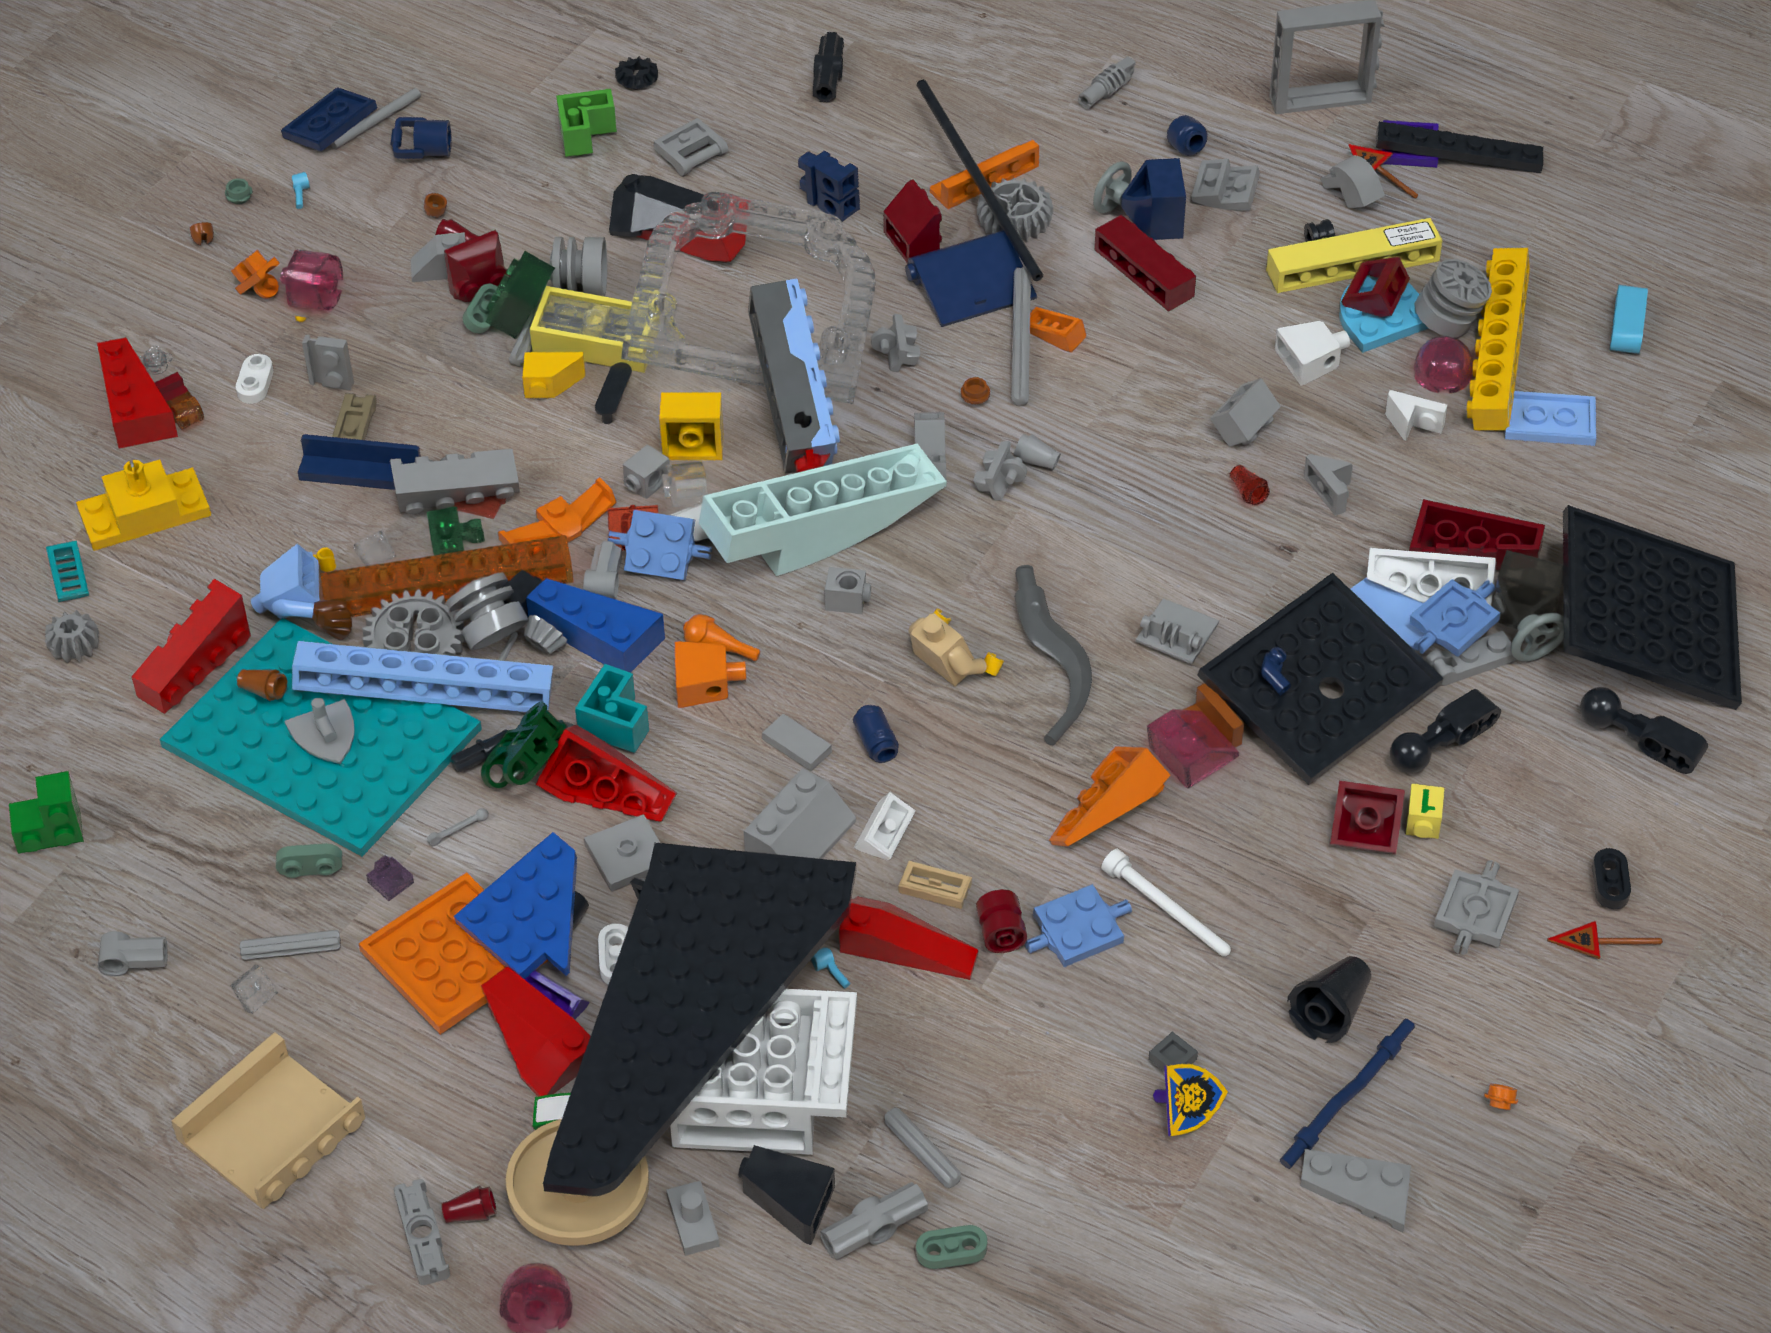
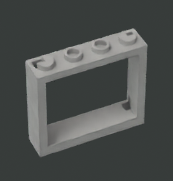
[1269,0,1384,114]

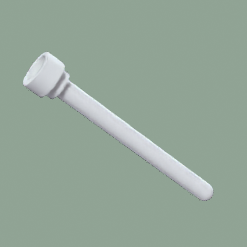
[1101,848,1231,956]

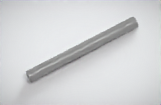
[331,88,421,149]

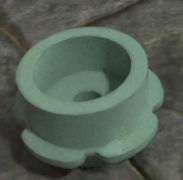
[225,178,253,204]

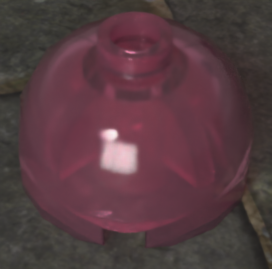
[1414,336,1473,394]
[499,1263,573,1333]

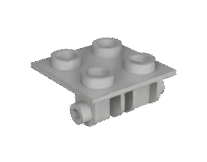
[1135,598,1219,664]

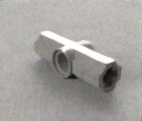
[820,1182,928,1260]

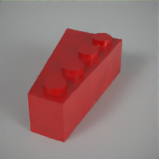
[97,337,178,449]
[132,579,251,714]

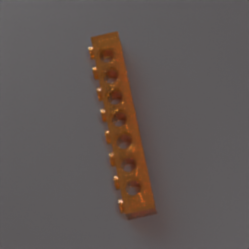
[320,535,574,617]

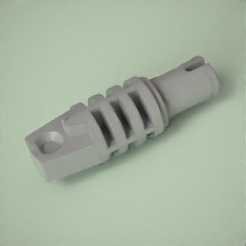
[1078,56,1136,109]

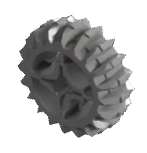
[977,177,1053,242]

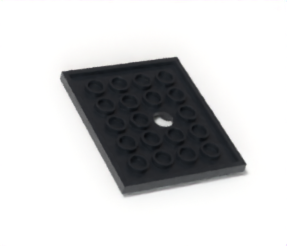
[1197,573,1444,785]

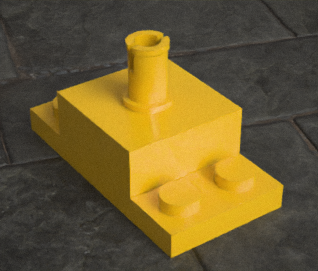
[76,459,211,551]

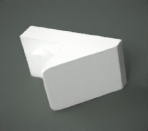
[1385,390,1447,441]

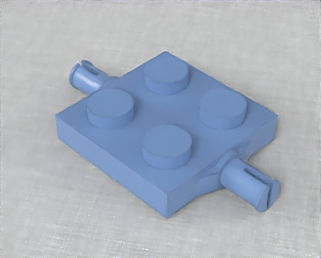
[608,510,712,580]
[1410,579,1500,657]
[1025,884,1132,967]

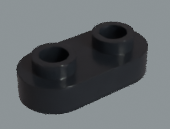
[1592,848,1631,909]

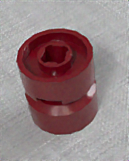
[976,889,1027,953]

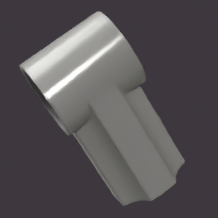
[583,541,622,599]
[98,931,168,976]

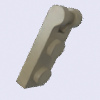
[332,393,377,440]

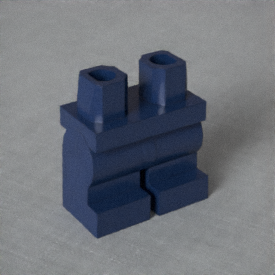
[798,150,860,223]

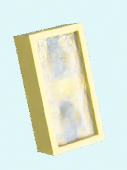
[530,286,660,373]

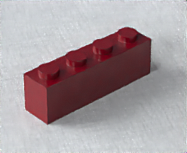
[1094,215,1196,312]

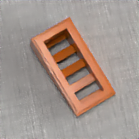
[1030,307,1086,352]

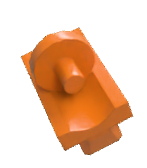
[231,250,280,299]

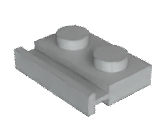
[302,335,354,390]

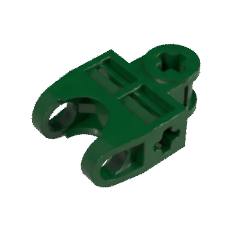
[481,701,566,789]

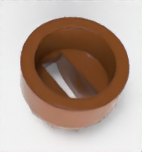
[424,193,447,218]
[190,222,214,245]

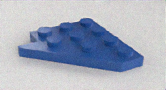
[454,832,577,979]

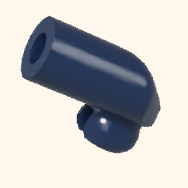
[1261,647,1291,695]

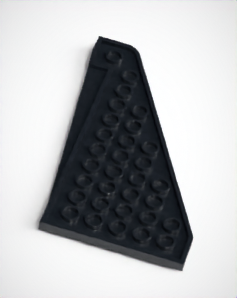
[543,842,857,1197]

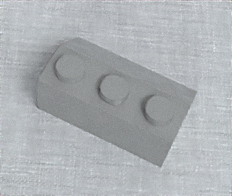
[744,768,856,859]

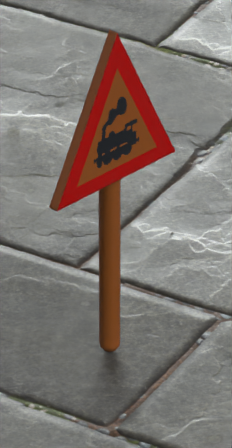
[1348,144,1418,198]
[1547,921,1663,959]

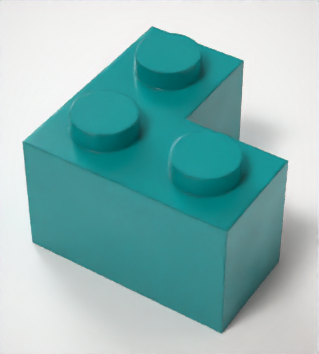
[575,664,649,753]

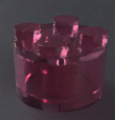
[280,249,343,310]

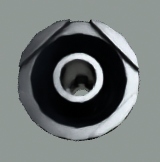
[1287,956,1371,1043]

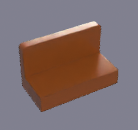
[1175,683,1244,759]

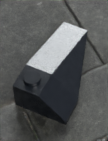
[609,174,729,237]

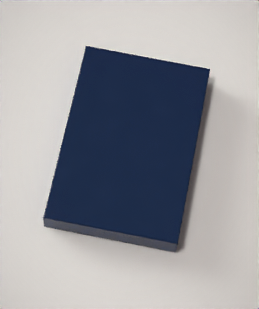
[281,87,378,151]

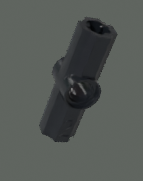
[813,32,844,103]

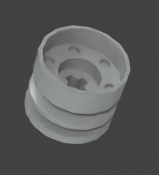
[550,237,607,297]
[1414,259,1492,337]
[446,572,529,651]

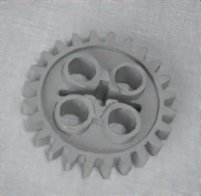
[362,589,465,656]

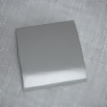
[1191,159,1260,211]

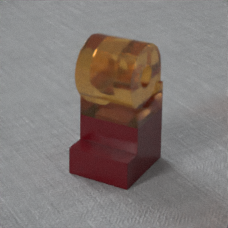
[154,372,204,430]

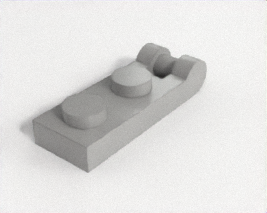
[1425,631,1517,685]

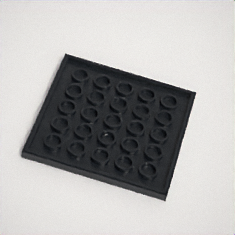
[1563,505,1742,710]

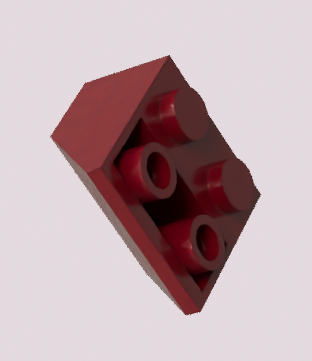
[883,179,942,264]

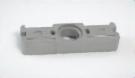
[394,1179,450,1285]

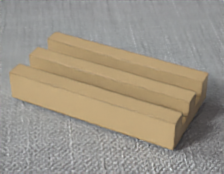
[898,861,972,909]

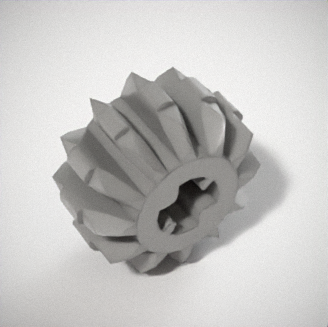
[45,610,99,663]

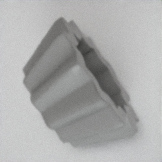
[524,615,567,654]

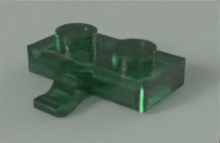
[427,506,485,564]

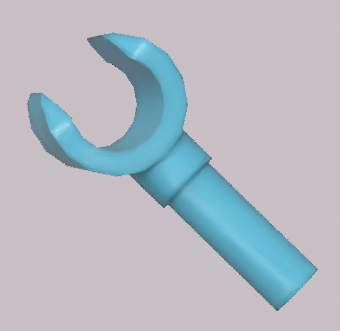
[292,172,310,209]
[811,948,850,989]

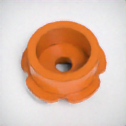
[1484,1083,1518,1110]

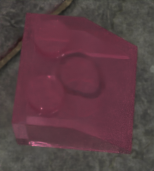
[1147,709,1240,789]

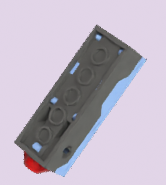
[748,278,840,473]

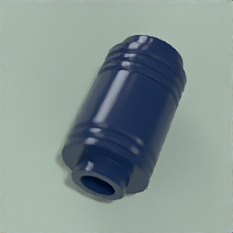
[853,705,899,763]

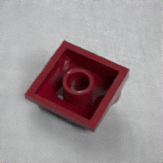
[444,230,510,302]
[1330,780,1405,855]

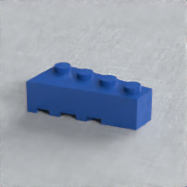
[526,578,665,673]

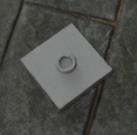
[584,814,660,891]

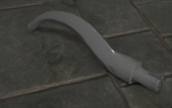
[1014,565,1092,746]

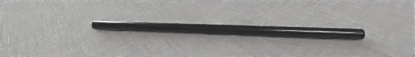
[916,79,1043,281]

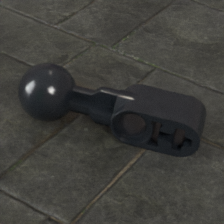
[1580,687,1708,774]
[1390,689,1501,773]

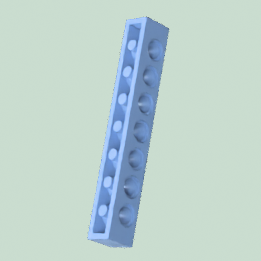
[292,641,553,712]

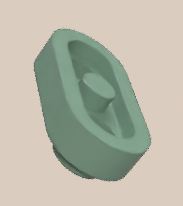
[462,284,506,334]
[276,843,343,878]
[916,1225,987,1269]

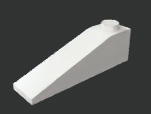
[1367,548,1496,606]

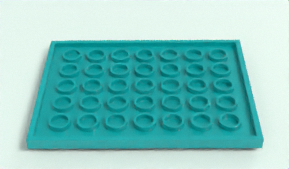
[160,618,482,857]

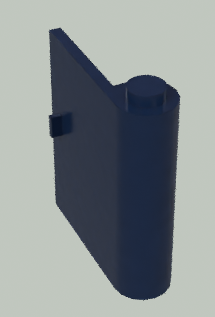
[905,231,1037,327]

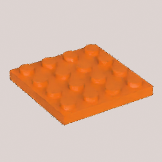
[358,872,548,1034]

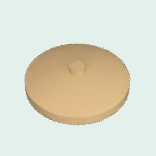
[506,1119,649,1246]

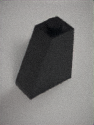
[738,1145,835,1245]

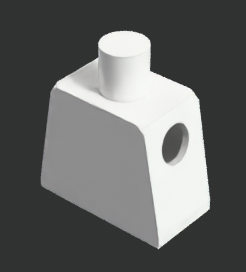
[1275,321,1350,386]

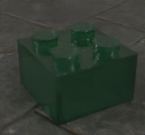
[485,251,555,339]

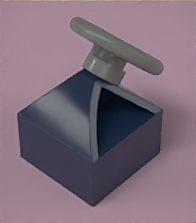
[1093,158,1186,240]

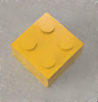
[659,392,724,460]

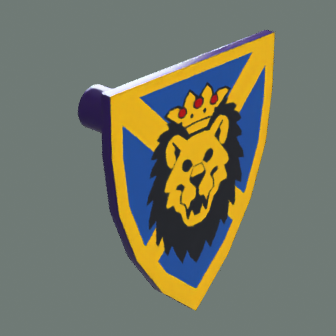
[1153,1064,1228,1136]

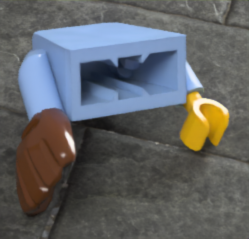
[251,544,352,640]

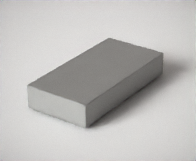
[762,714,832,771]

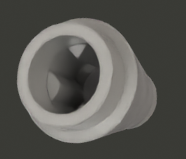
[1014,434,1061,470]

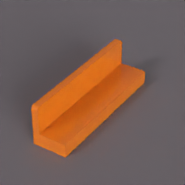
[930,140,1039,209]

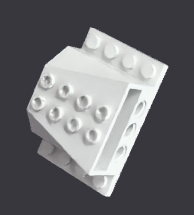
[670,989,857,1155]

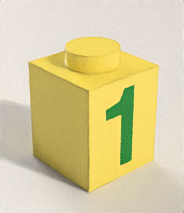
[1405,784,1444,839]

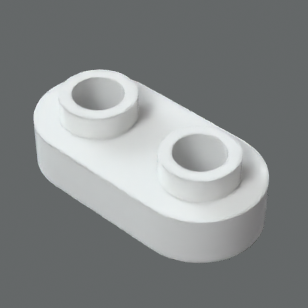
[236,354,273,404]
[598,924,628,985]

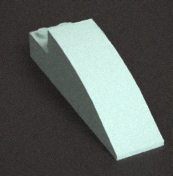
[699,444,947,576]

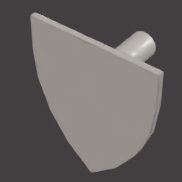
[285,698,354,764]

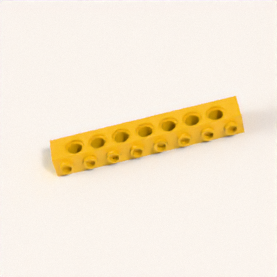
[1467,248,1530,430]

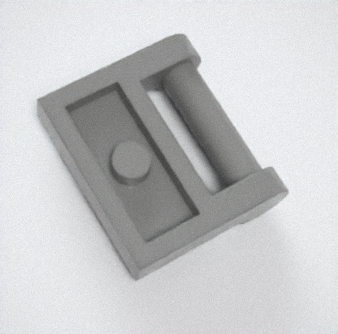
[654,118,728,176]

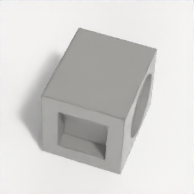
[623,444,671,499]
[825,567,871,614]

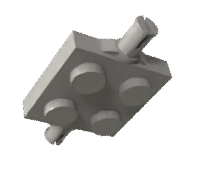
[1434,860,1519,955]

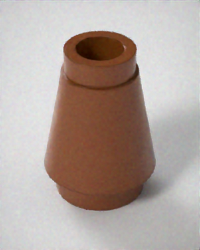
[237,669,287,701]

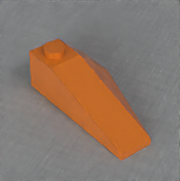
[1049,746,1170,846]

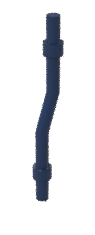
[1280,1018,1415,1169]

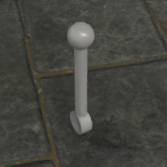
[427,808,489,846]

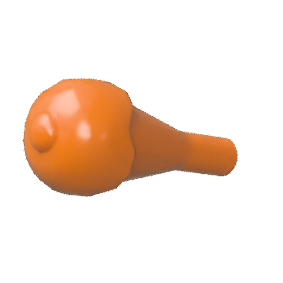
[683,614,760,661]

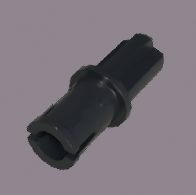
[451,729,508,772]

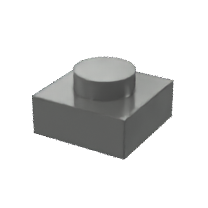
[1148,1031,1198,1072]

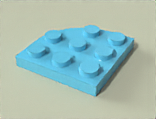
[1339,275,1429,353]

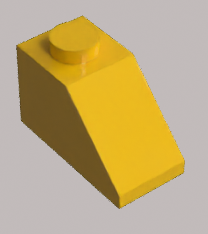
[522,352,586,398]

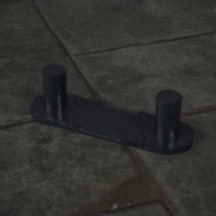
[595,362,632,424]

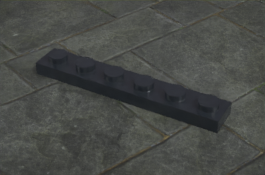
[1376,121,1543,173]

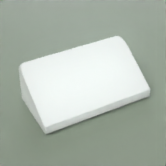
[854,792,915,860]

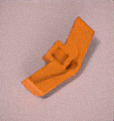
[498,477,616,558]

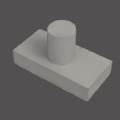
[666,1181,720,1256]

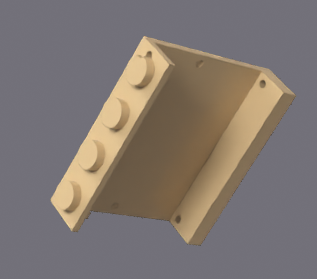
[171,1032,365,1209]

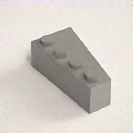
[390,449,520,514]

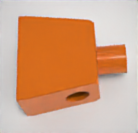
[675,641,746,708]

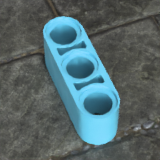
[1610,285,1648,354]

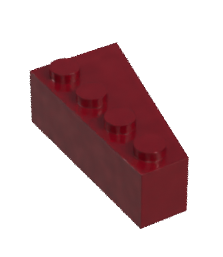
[1409,499,1545,571]

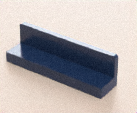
[298,434,421,490]

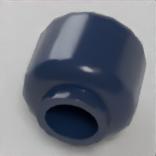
[1167,115,1208,156]

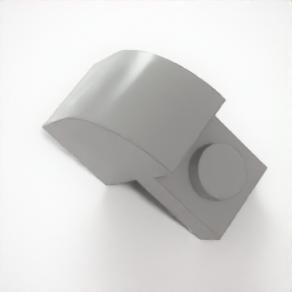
[1321,155,1385,208]

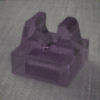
[366,855,414,901]

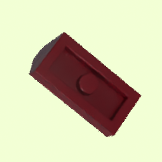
[1341,257,1410,317]

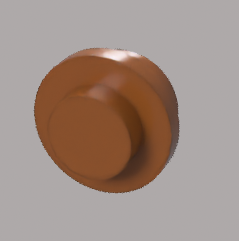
[961,377,990,404]

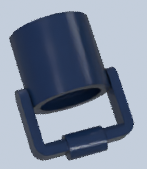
[390,117,452,159]

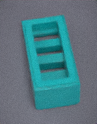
[46,540,89,602]

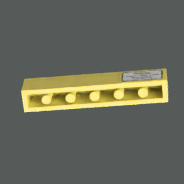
[1266,218,1442,293]

